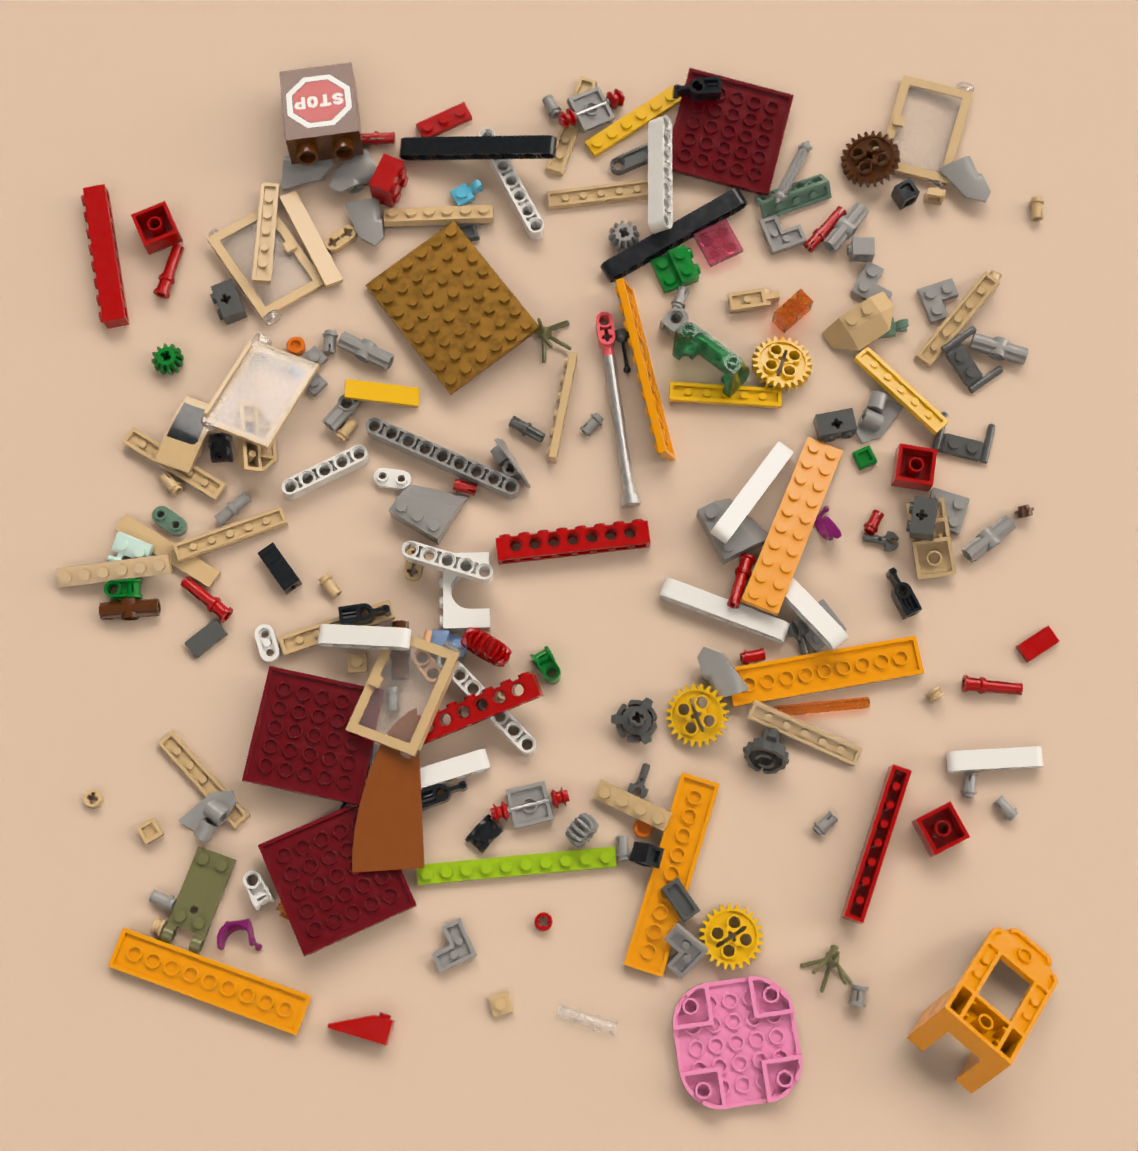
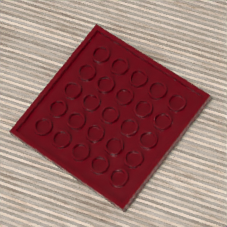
[672,68,794,196]
[242,666,385,806]
[258,804,417,957]

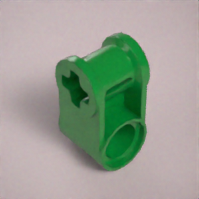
[104,578,143,601]
[530,646,561,685]

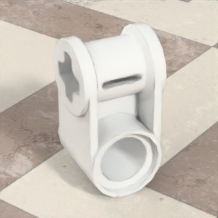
[243,871,276,911]

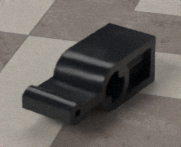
[672,76,722,101]
[257,543,302,595]
[886,567,922,620]
[338,603,392,626]
[421,781,468,811]

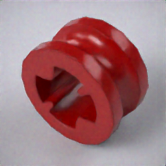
[534,912,553,931]

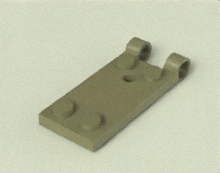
[161,846,237,954]

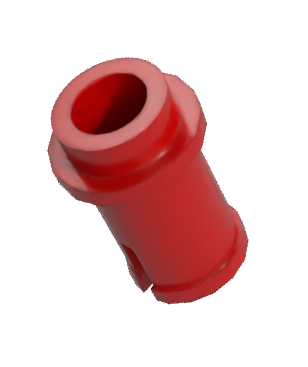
[453,478,478,496]
[864,510,884,535]
[740,648,766,665]

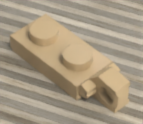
[727,288,780,313]

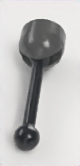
[615,328,631,374]

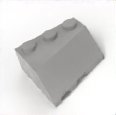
[389,484,469,544]
[696,499,768,565]

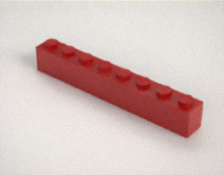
[81,184,129,329]
[841,764,912,924]

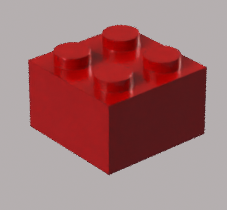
[369,153,408,208]
[131,201,183,255]
[891,443,937,492]
[911,801,970,857]

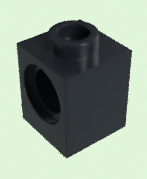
[891,178,920,210]
[629,842,664,868]

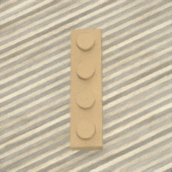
[593,780,673,831]

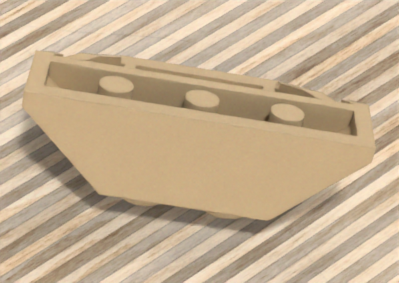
[822,291,894,351]
[234,402,277,473]

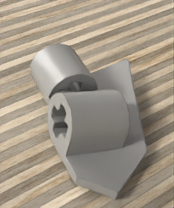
[329,149,376,194]
[282,156,334,190]
[939,156,991,203]
[345,198,384,246]
[855,391,904,444]
[491,438,531,488]
[697,647,749,698]
[179,790,237,843]

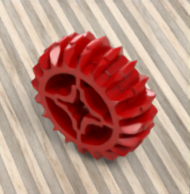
[461,627,512,667]

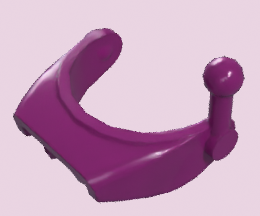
[814,506,842,541]
[217,918,262,951]

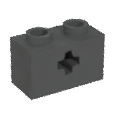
[210,279,248,325]
[813,408,858,443]
[906,496,938,541]

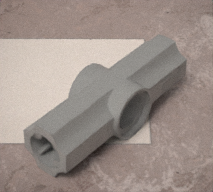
[823,202,869,253]
[337,331,394,370]
[969,333,1029,365]
[322,379,362,432]
[961,515,1016,563]

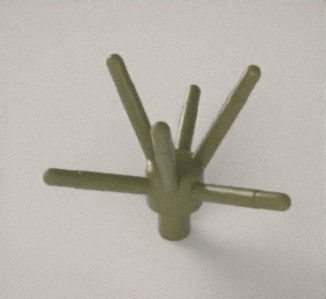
[535,318,571,363]
[800,945,853,993]

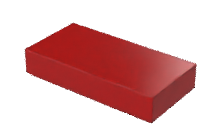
[1016,625,1059,663]

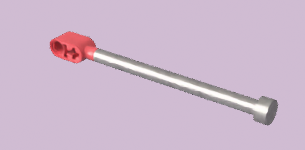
[596,311,641,508]

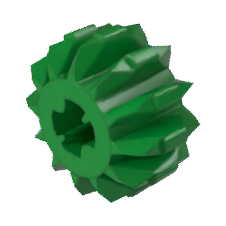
[151,343,184,376]

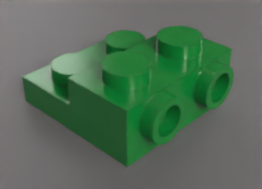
[650,244,701,294]

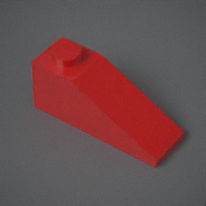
[327,1012,395,1045]

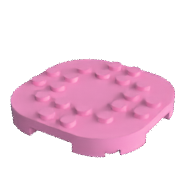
[672,976,802,1109]

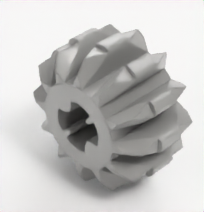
[608,220,640,251]
[565,813,599,847]

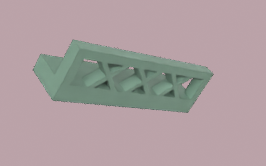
[754,174,832,219]

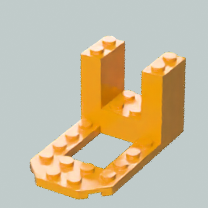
[907,928,1058,1094]

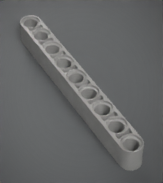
[366,417,520,499]

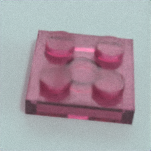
[694,219,743,267]

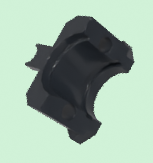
[208,432,233,463]
[465,814,503,853]

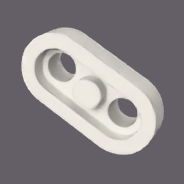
[374,468,412,491]
[255,624,280,663]

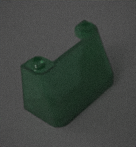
[672,322,750,398]

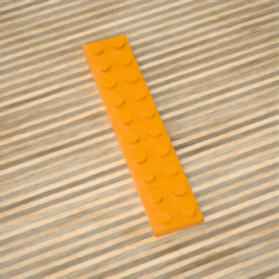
[615,277,676,461]
[741,437,843,616]
[731,635,924,707]
[623,772,720,977]
[108,927,312,1035]

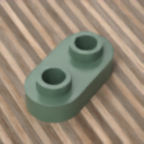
[152,506,188,537]

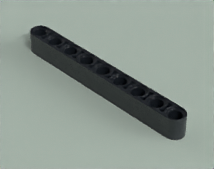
[399,135,557,161]
[600,188,748,283]

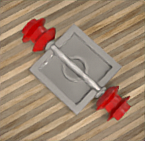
[558,86,625,133]
[490,781,570,829]

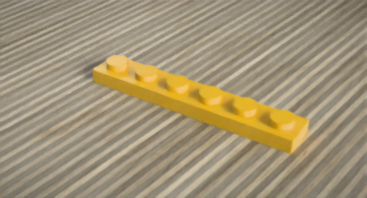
[585,86,682,158]
[853,346,949,435]
[669,382,782,408]

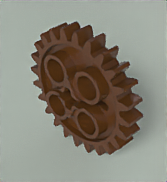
[841,130,901,188]

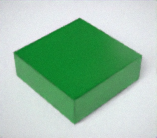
[852,445,878,471]

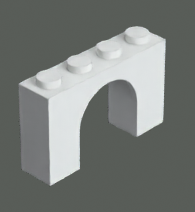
[439,552,491,632]

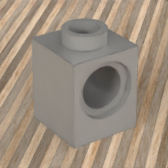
[847,237,875,262]
[659,306,689,339]

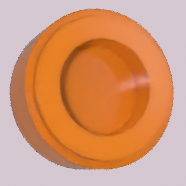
[286,337,306,356]
[633,819,653,838]

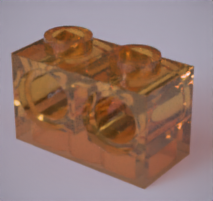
[772,289,814,333]

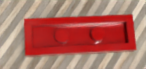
[416,102,472,137]

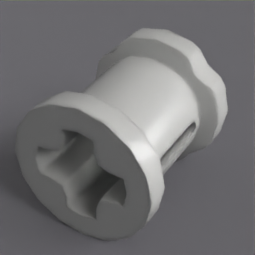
[847,984,869,1008]

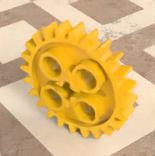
[751,336,813,392]
[666,683,730,747]
[698,903,764,970]

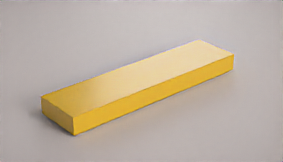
[344,379,420,407]

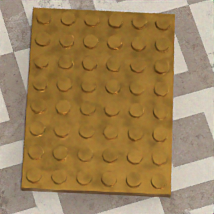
[365,221,540,395]

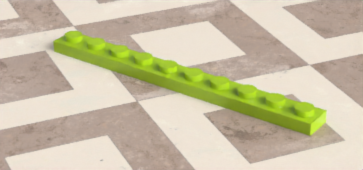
[417,846,617,886]

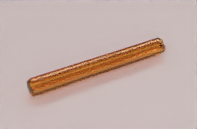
[774,697,870,715]

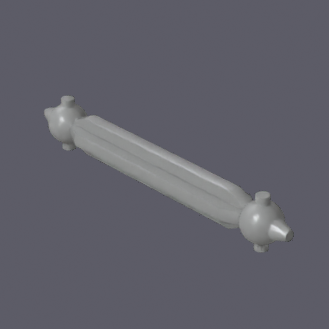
[772,141,813,204]

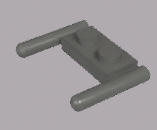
[941,326,1003,393]
[932,412,995,464]

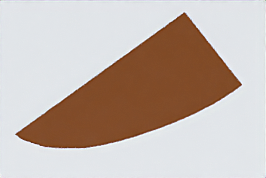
[352,709,424,873]

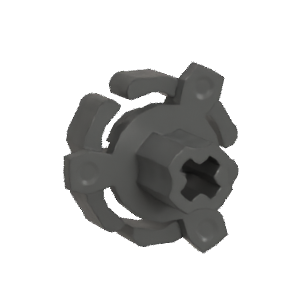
[611,697,657,745]
[743,728,789,774]

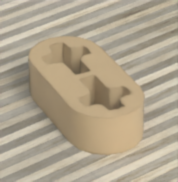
[325,225,357,254]
[404,548,426,582]

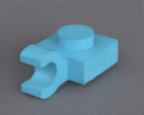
[450,179,483,206]

